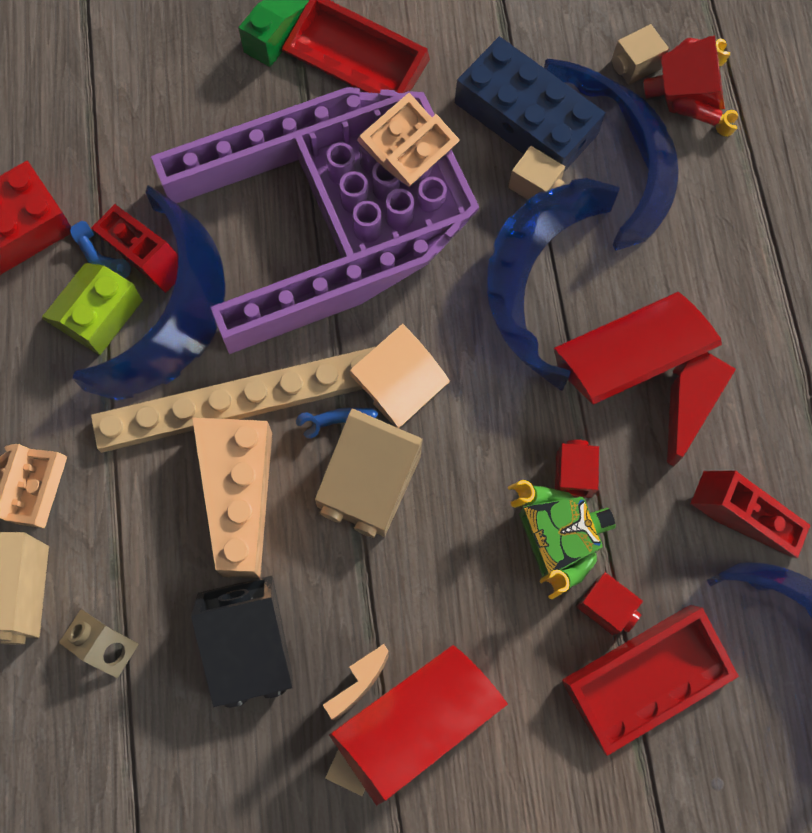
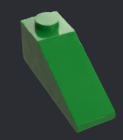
[238,0,309,67]

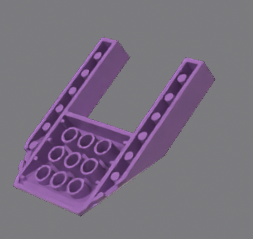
[151,87,479,354]

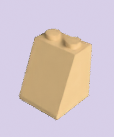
[315,408,423,538]
[0,532,49,645]

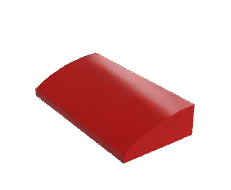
[282,0,430,93]
[554,292,722,405]
[561,605,739,756]
[329,645,508,806]

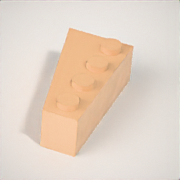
[192,417,272,578]

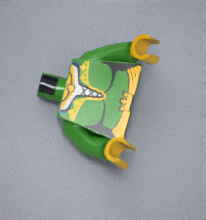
[508,480,616,599]

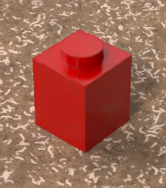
[555,439,599,498]
[576,572,643,635]

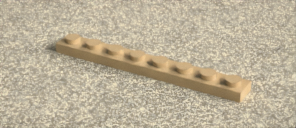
[91,347,375,453]

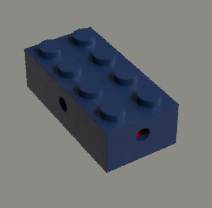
[454,36,606,172]

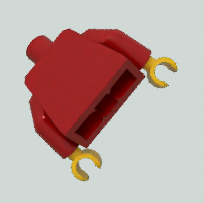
[644,35,738,137]

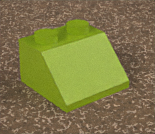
[42,263,143,355]

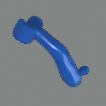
[70,221,131,278]
[296,407,378,438]

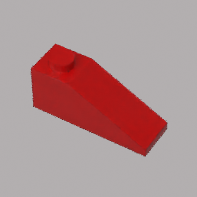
[91,204,190,293]
[667,352,736,467]
[690,471,810,558]

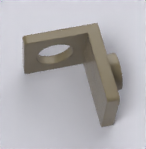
[59,609,139,678]

